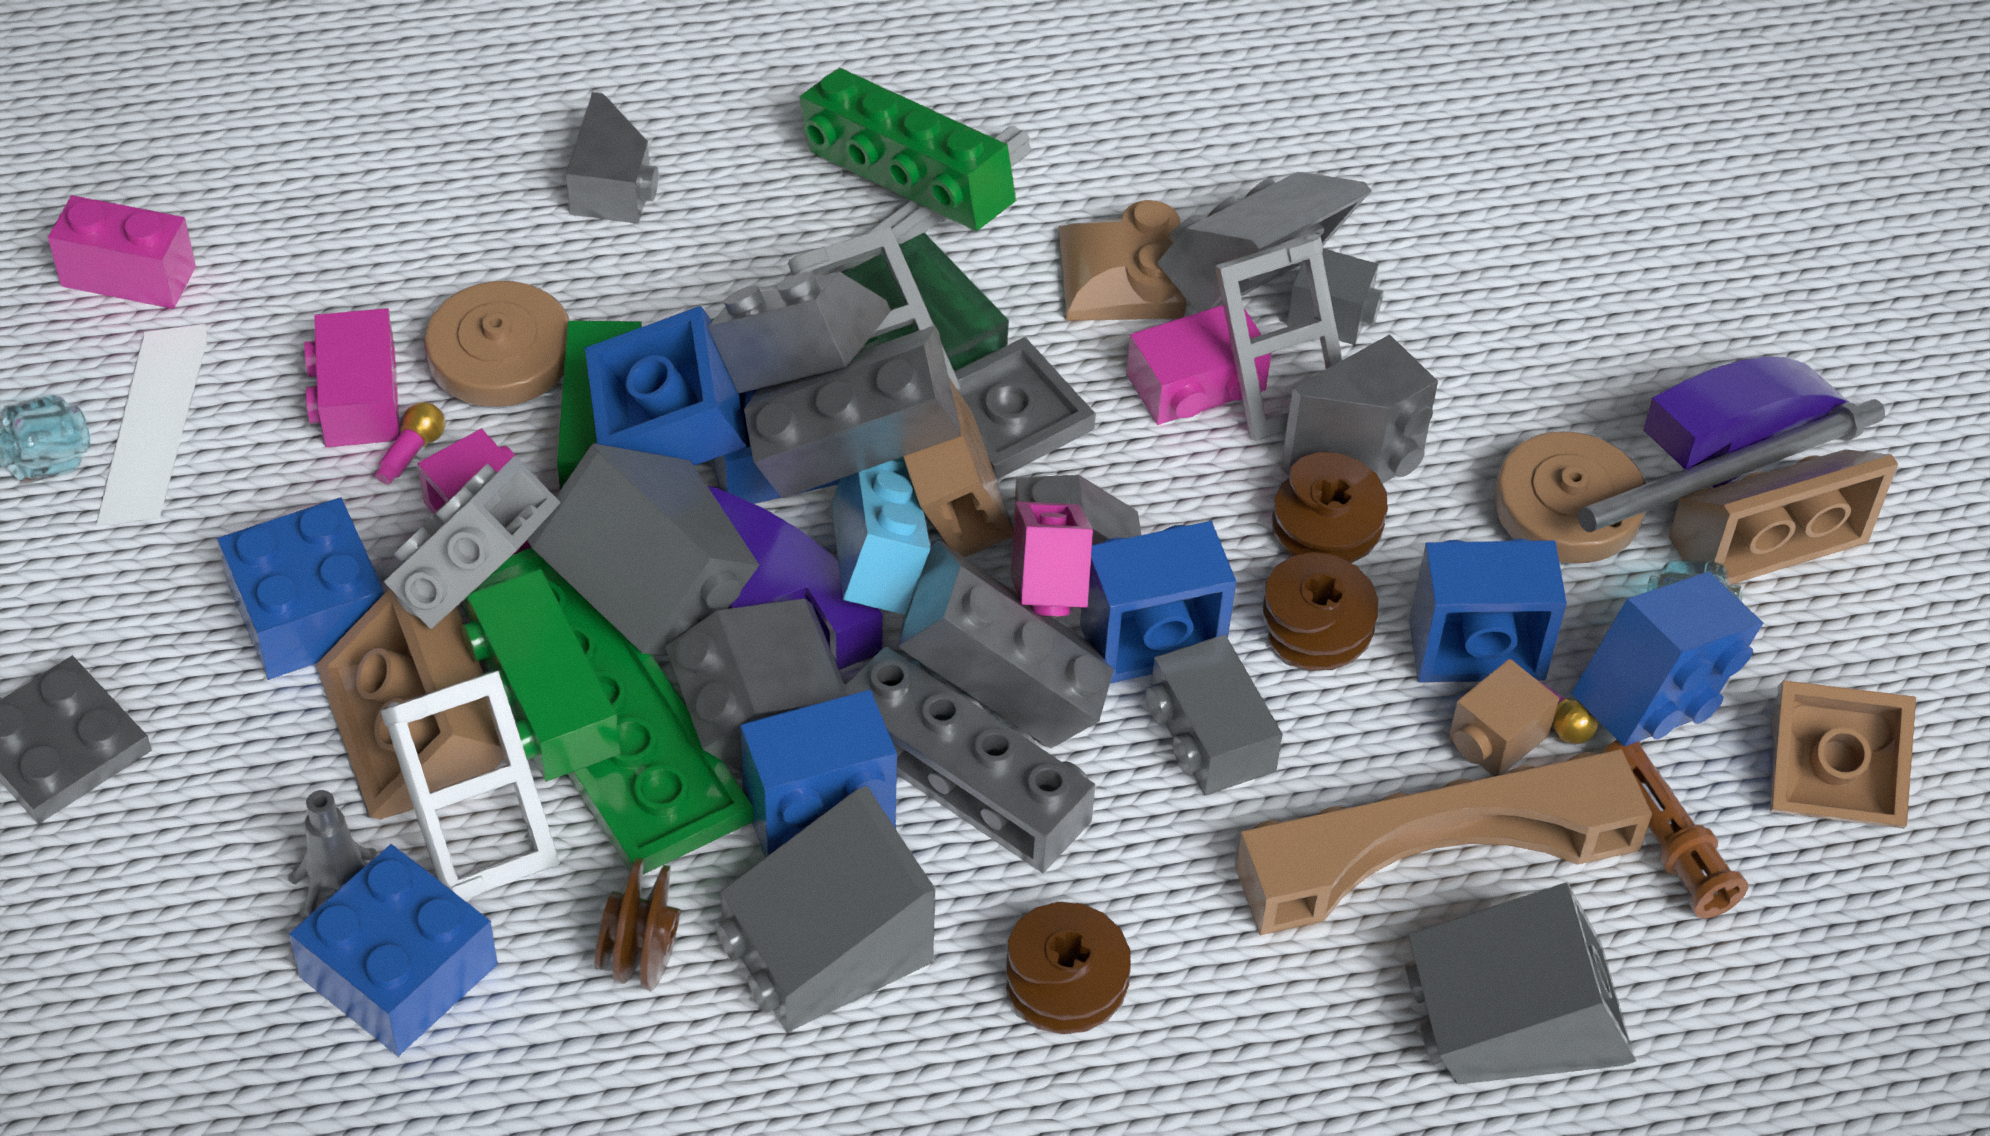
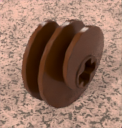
[1271,452,1388,563]
[1262,552,1379,671]
[594,858,681,992]
[1006,902,1131,1034]

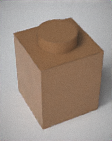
[1448,659,1559,777]

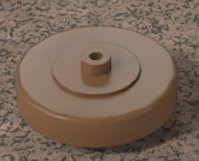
[424,281,570,407]
[1494,431,1646,563]

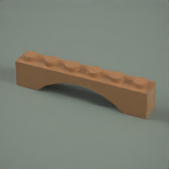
[1235,749,1652,935]

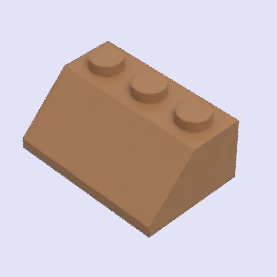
[1669,449,1898,586]
[316,589,505,820]

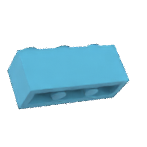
[831,457,930,615]

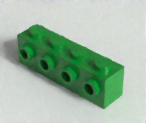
[799,67,1016,232]

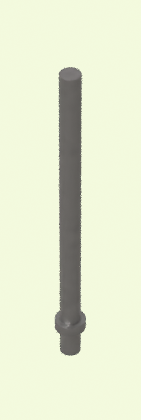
[1578,399,1885,532]

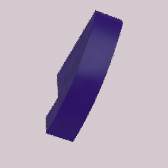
[1643,356,1850,488]
[707,485,883,670]

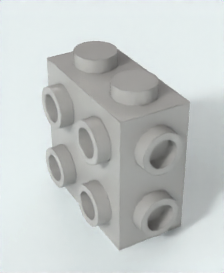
[384,456,561,629]

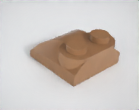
[1059,200,1186,321]
[1770,680,1916,829]

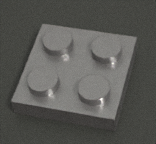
[954,337,1096,480]
[0,655,152,825]

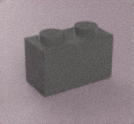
[1146,634,1283,796]

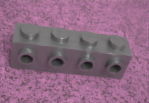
[845,646,1096,873]

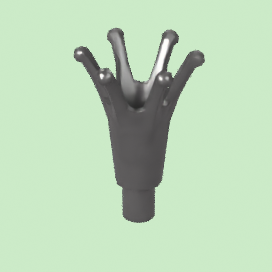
[288,790,378,919]

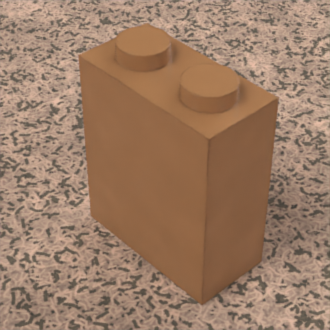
[903,378,1014,558]

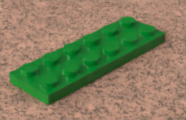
[459,547,754,875]

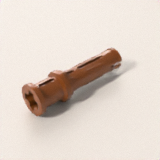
[1603,739,1748,919]

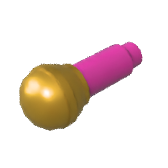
[375,402,446,485]
[1535,678,1599,745]

